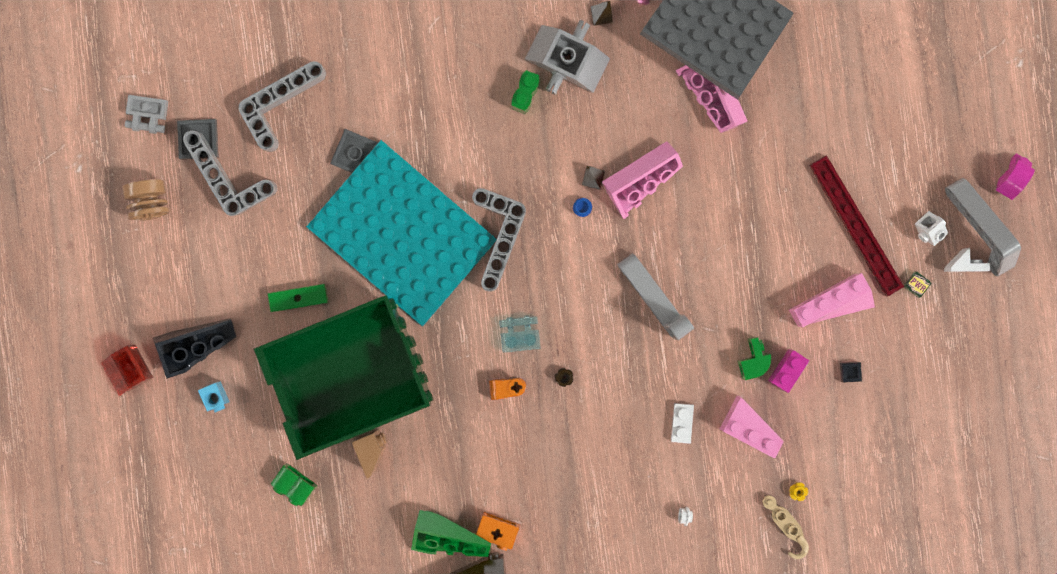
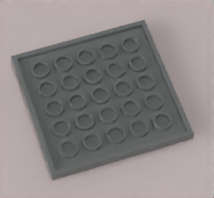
[640,0,794,100]

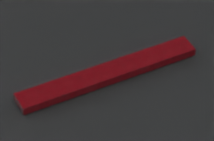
[809,155,904,297]

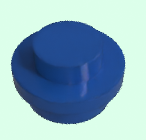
[573,198,592,217]

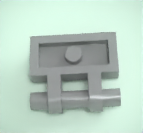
[125,95,169,134]

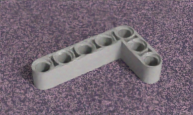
[238,61,326,152]
[183,130,277,216]
[945,178,1021,277]
[472,188,526,292]
[617,253,694,341]

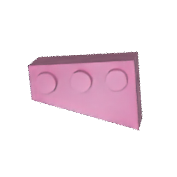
[720,395,784,458]

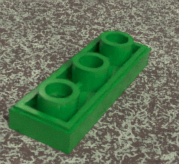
[267,284,328,312]

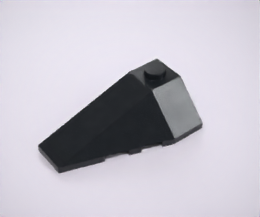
[153,318,237,379]

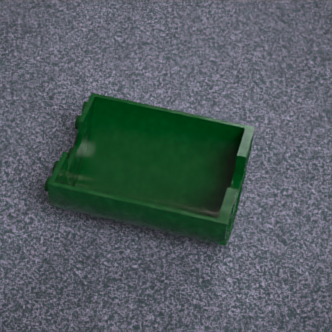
[254,295,434,460]

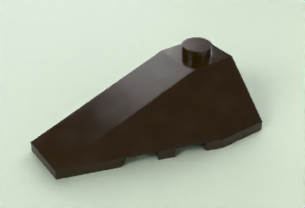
[449,552,506,574]

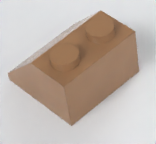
[352,429,387,479]

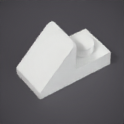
[944,248,990,272]

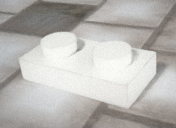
[671,403,694,444]

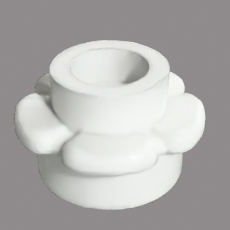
[678,507,693,526]

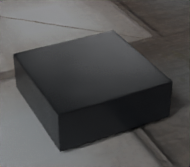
[840,362,862,383]

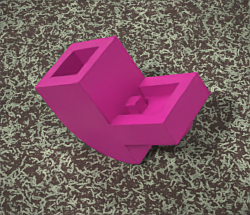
[996,153,1035,200]

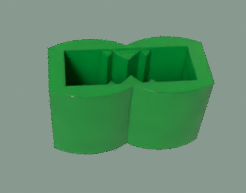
[512,70,539,115]
[271,463,318,506]

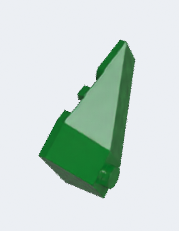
[411,510,491,557]

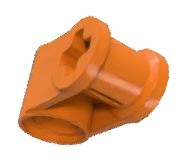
[489,378,526,400]

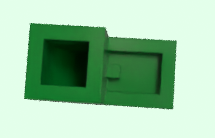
[737,337,771,381]

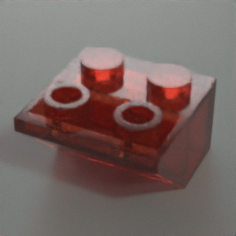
[101,344,154,397]

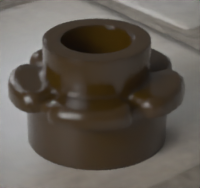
[555,368,574,387]

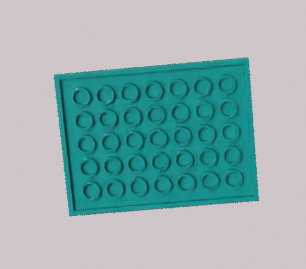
[306,140,497,327]

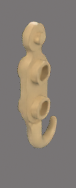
[762,495,809,559]

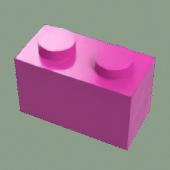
[768,349,809,393]

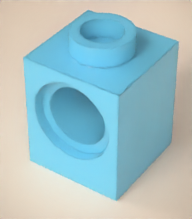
[198,381,230,413]

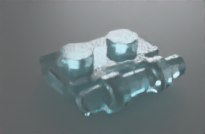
[499,315,541,353]

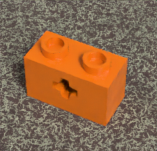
[476,512,520,551]

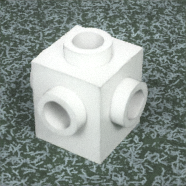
[915,211,948,246]

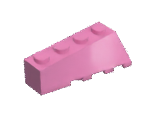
[676,65,747,133]
[602,141,683,219]
[789,273,875,327]

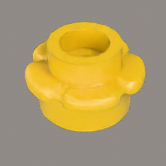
[789,482,808,501]

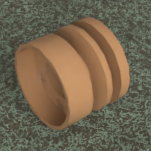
[122,179,170,221]

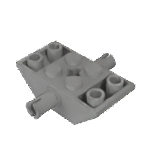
[525,20,610,95]

